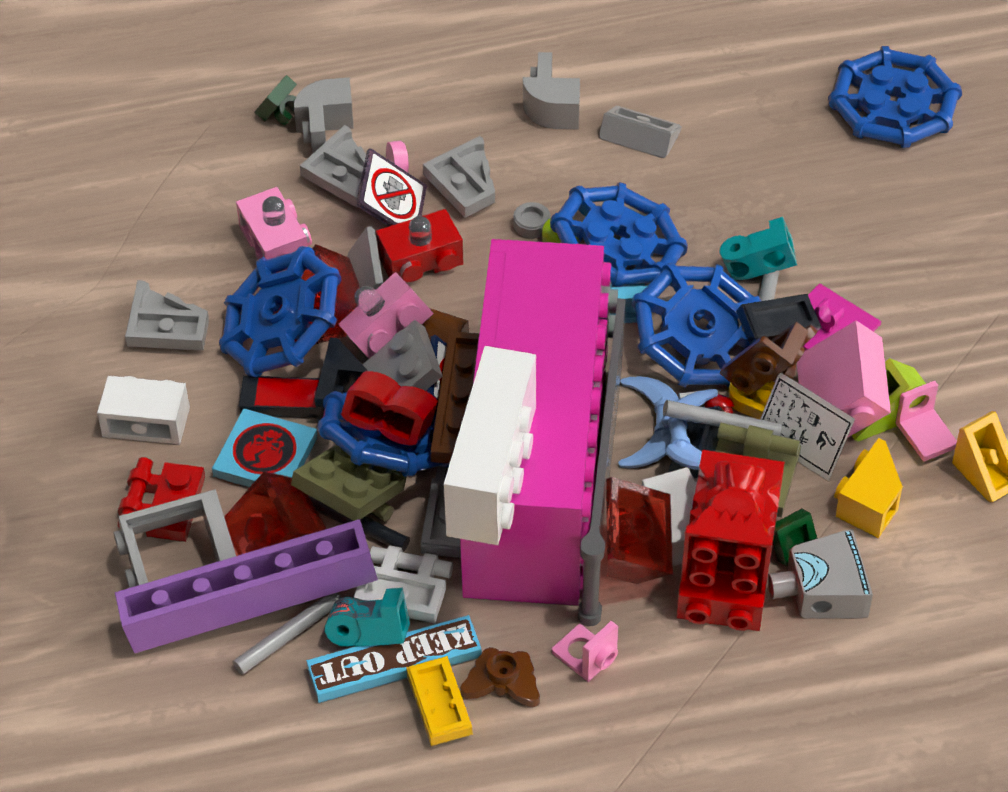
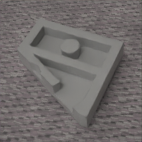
[300,125,371,208]
[423,136,495,218]
[125,280,209,350]
[363,320,443,391]

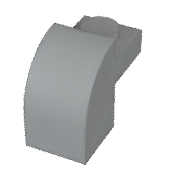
[523,52,580,129]
[294,77,354,154]

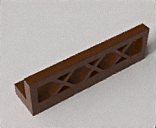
[431,331,479,464]

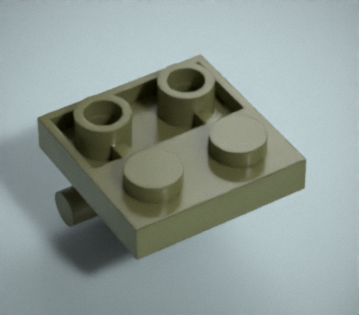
[715,422,801,518]
[291,445,407,522]

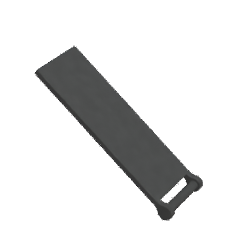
[578,298,626,626]

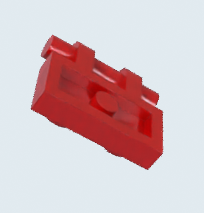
[117,457,205,542]

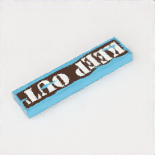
[306,615,482,703]

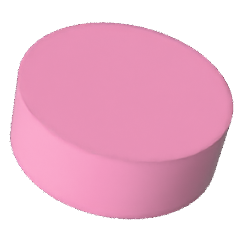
[386,141,409,175]

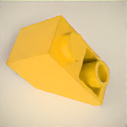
[834,438,903,538]

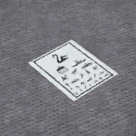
[761,373,855,481]

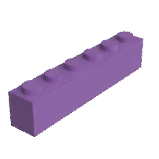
[115,519,378,654]

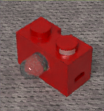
[376,209,464,283]

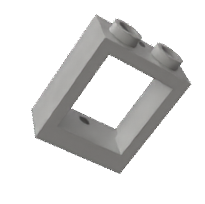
[113,489,236,588]

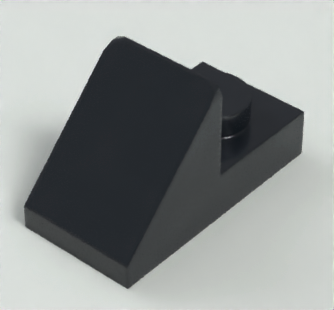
[315,337,367,423]

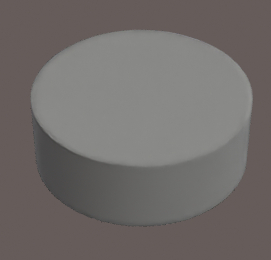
[513,202,550,239]

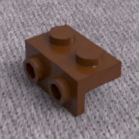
[720,321,809,396]

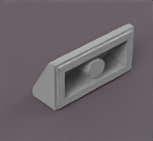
[599,106,682,158]
[347,226,383,308]

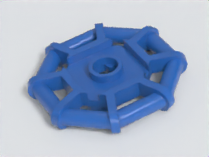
[828,46,962,148]
[550,182,688,287]
[219,246,341,377]
[631,262,761,388]
[317,391,449,477]

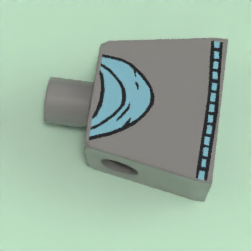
[768,529,873,618]

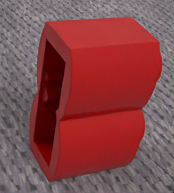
[341,371,438,445]

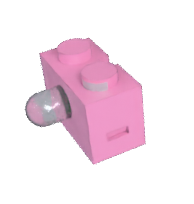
[236,187,312,273]
[339,272,434,359]

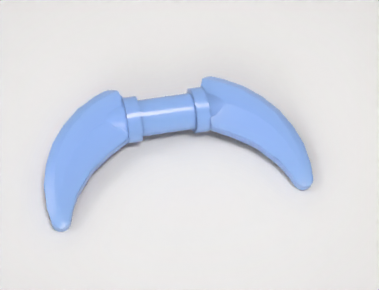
[618,376,679,468]
[661,389,718,470]

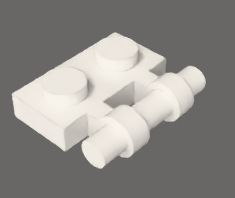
[354,545,453,623]

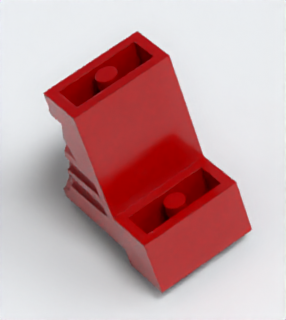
[677,450,785,631]

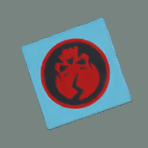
[212,409,318,498]

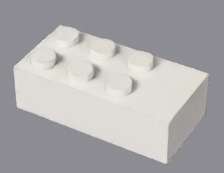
[444,346,536,545]

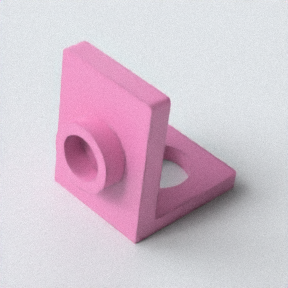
[896,381,957,461]
[552,621,618,682]

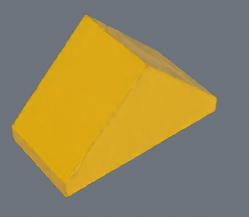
[952,411,1008,502]

